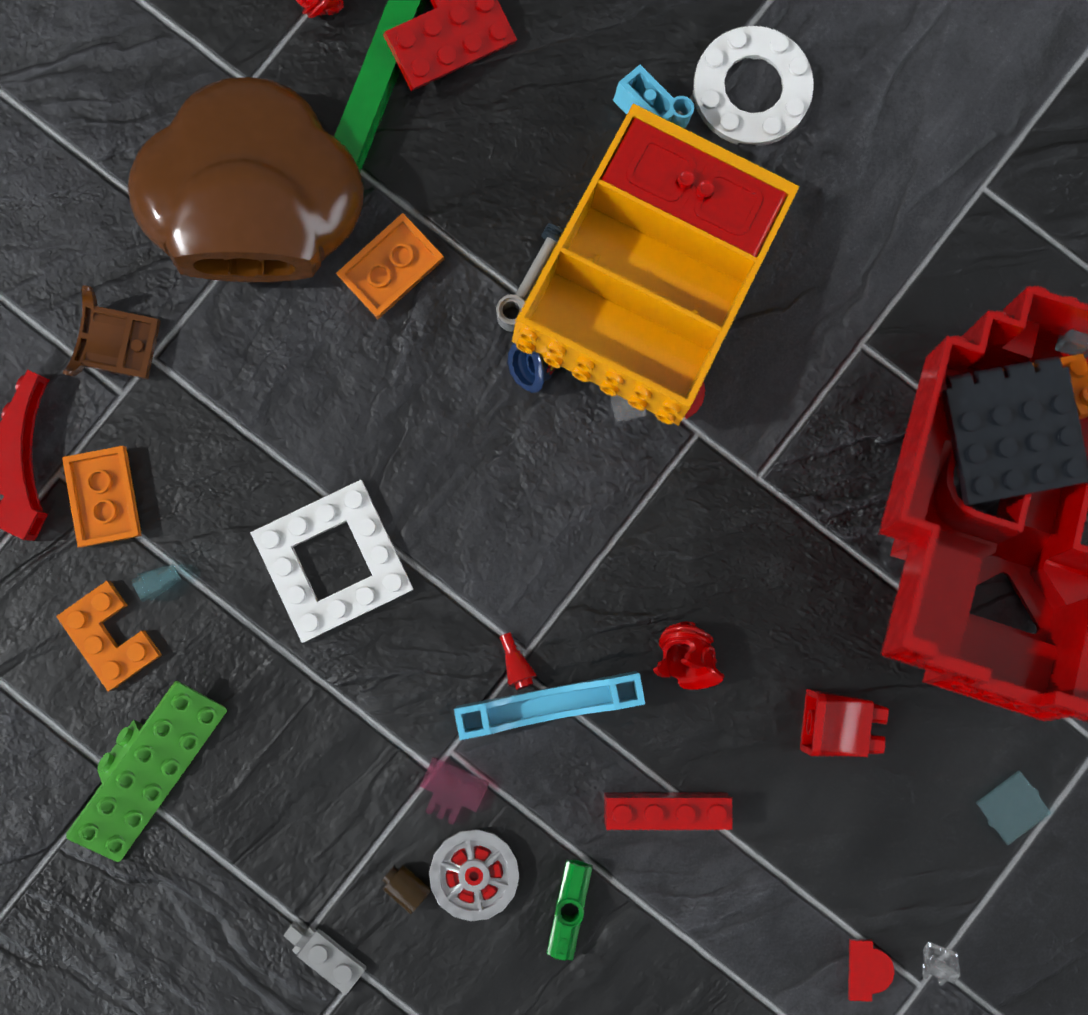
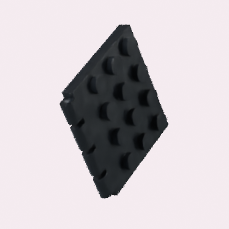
[941,356,1088,506]

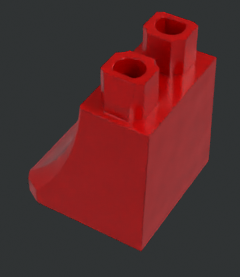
[800,689,889,757]

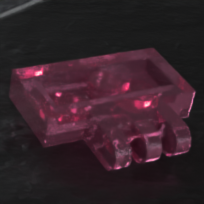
[420,757,489,825]

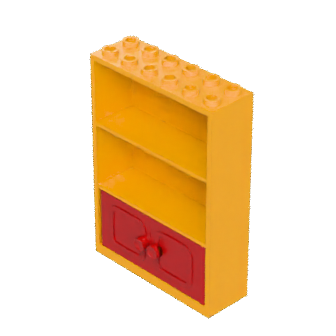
[512,103,800,425]

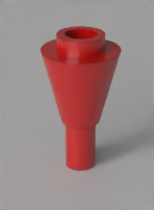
[500,632,537,690]

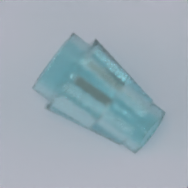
[131,564,181,602]

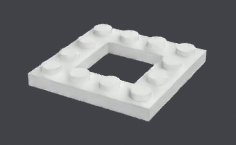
[250,480,414,643]

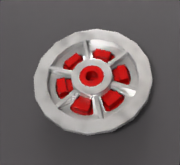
[429,829,519,921]

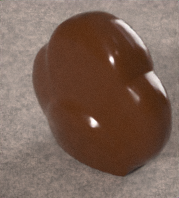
[128,77,364,282]

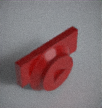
[848,939,895,1002]

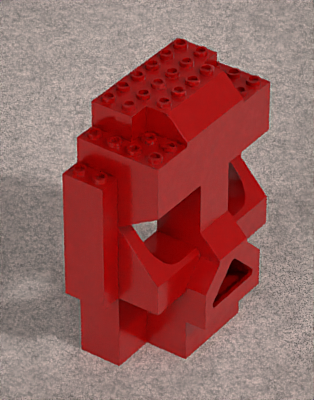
[879,286,1088,722]

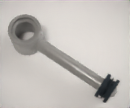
[496,224,564,332]

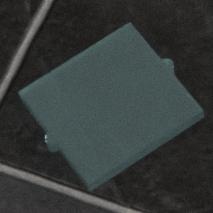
[976,771,1051,845]

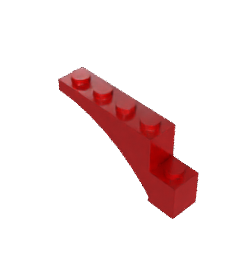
[0,369,49,541]

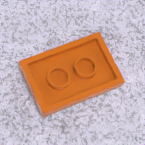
[336,213,444,319]
[62,446,142,548]

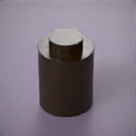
[382,865,431,914]

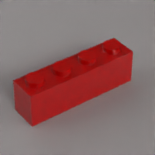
[604,792,732,830]

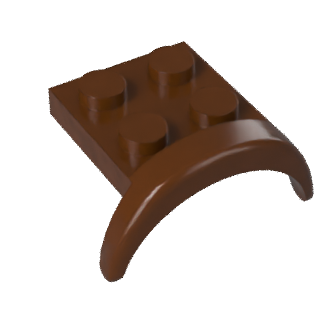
[63,285,161,380]

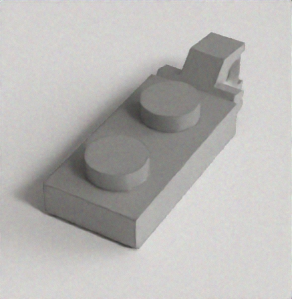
[283,921,367,995]

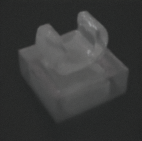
[610,395,646,423]
[922,942,960,985]

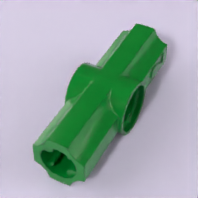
[546,859,593,961]

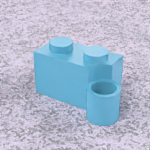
[613,65,694,128]

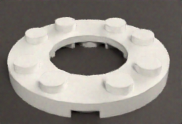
[693,26,813,146]

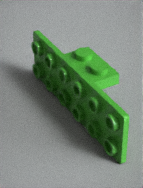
[66,681,227,862]

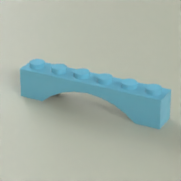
[454,671,645,740]

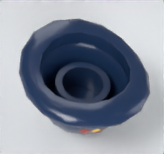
[508,343,556,393]

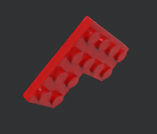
[383,0,517,91]

